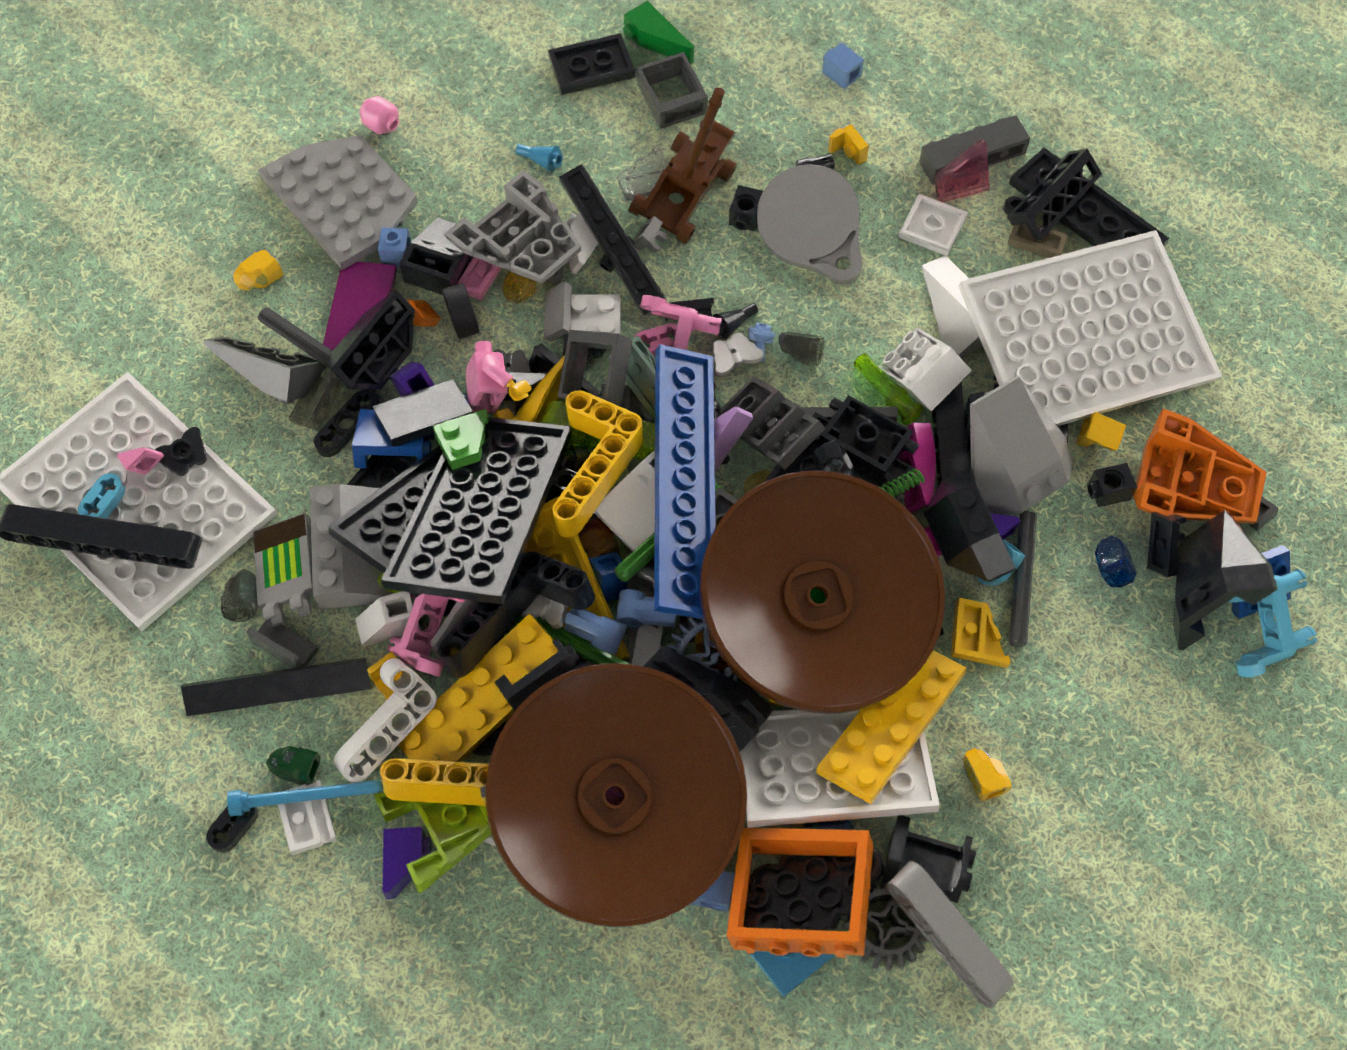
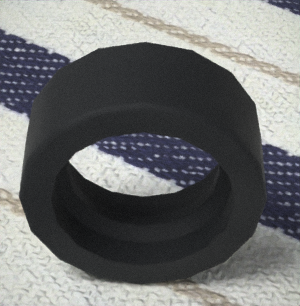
[442,283,479,339]

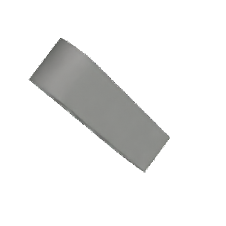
[887,861,1014,1008]

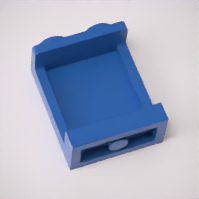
[352,409,435,468]

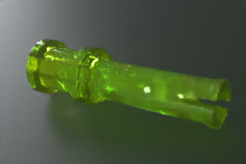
[853,353,923,426]

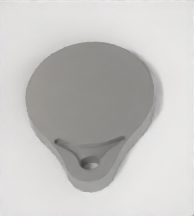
[757,164,862,284]

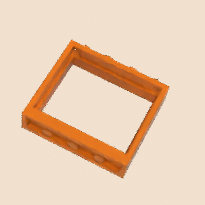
[726,828,874,958]

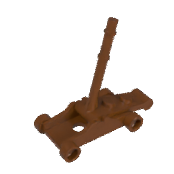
[628,87,737,245]

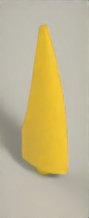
[512,355,565,424]

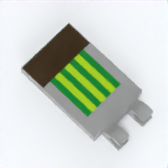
[253,513,313,627]

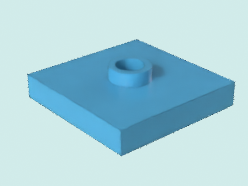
[750,951,835,997]

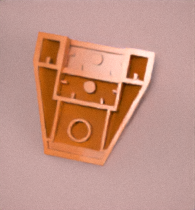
[1133,409,1267,524]

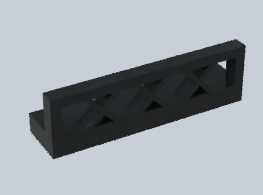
[1007,148,1102,241]

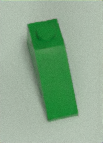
[623,0,694,65]

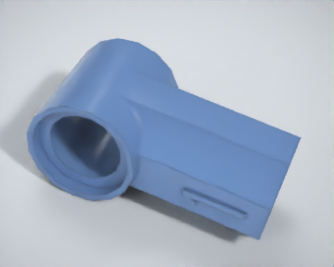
[616,589,676,628]
[563,608,627,655]

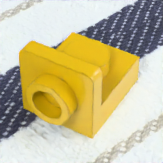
[828,124,869,165]

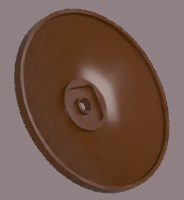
[700,471,945,714]
[486,663,747,927]

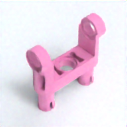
[640,295,722,350]
[388,593,465,677]

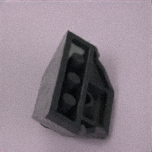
[329,290,415,390]
[924,468,1016,582]

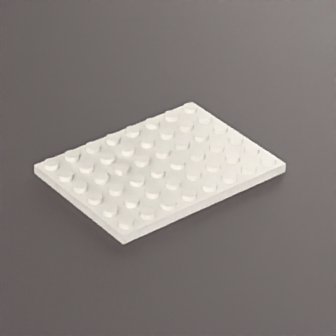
[958,230,1222,426]
[0,372,278,632]

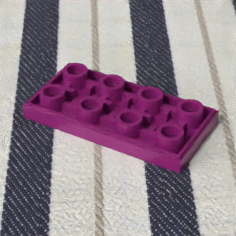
[323,262,397,351]

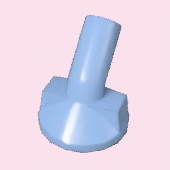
[748,323,776,362]

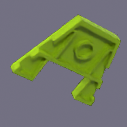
[374,792,491,893]

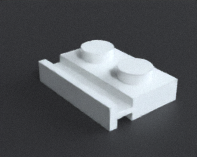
[278,780,337,855]

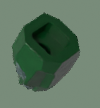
[266,746,321,785]

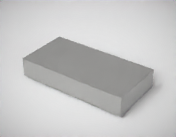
[544,282,572,341]

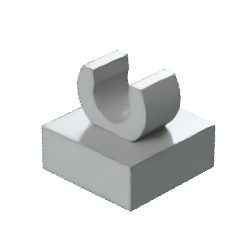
[634,216,667,253]

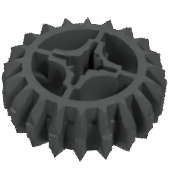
[842,881,928,971]

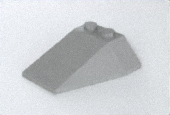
[970,376,1073,515]

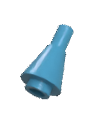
[515,144,563,172]

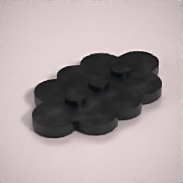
[743,848,884,931]

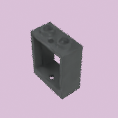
[637,52,708,129]
[558,330,633,407]

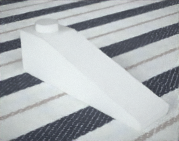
[922,256,983,357]

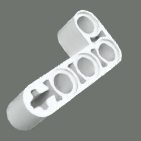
[334,658,437,783]

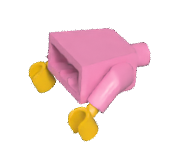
[466,341,531,420]

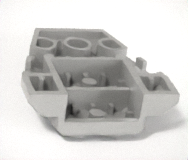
[444,170,581,283]

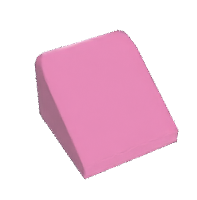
[117,447,164,475]

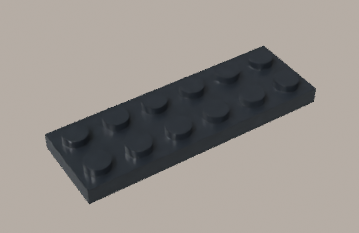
[1009,147,1169,246]

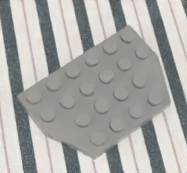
[258,136,418,270]

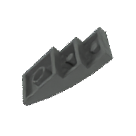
[719,376,825,470]

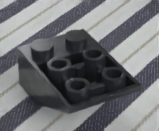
[399,218,473,295]

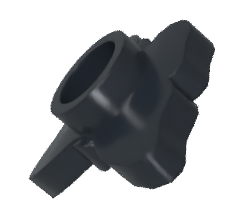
[155,427,207,476]

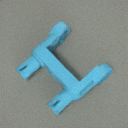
[1228,569,1317,677]

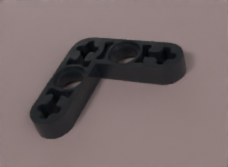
[314,390,386,457]

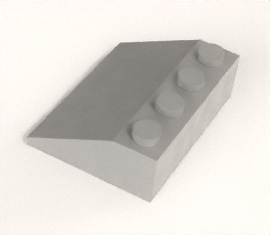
[310,484,401,610]

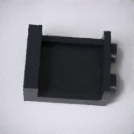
[495,638,585,711]
[882,815,976,903]

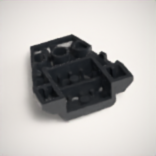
[643,646,774,753]

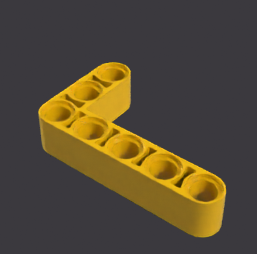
[552,390,644,537]
[380,758,489,806]

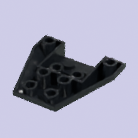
[1173,510,1278,651]

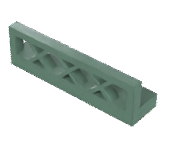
[607,336,655,420]

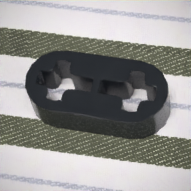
[206,806,258,853]

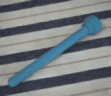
[227,780,383,817]

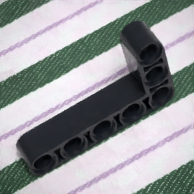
[437,551,595,678]

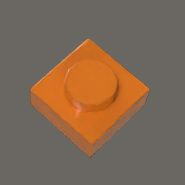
[406,300,441,327]

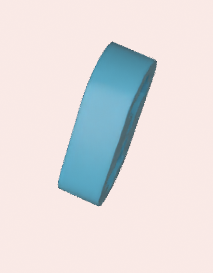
[78,473,125,519]

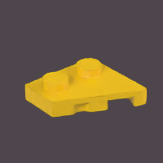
[951,597,1011,668]

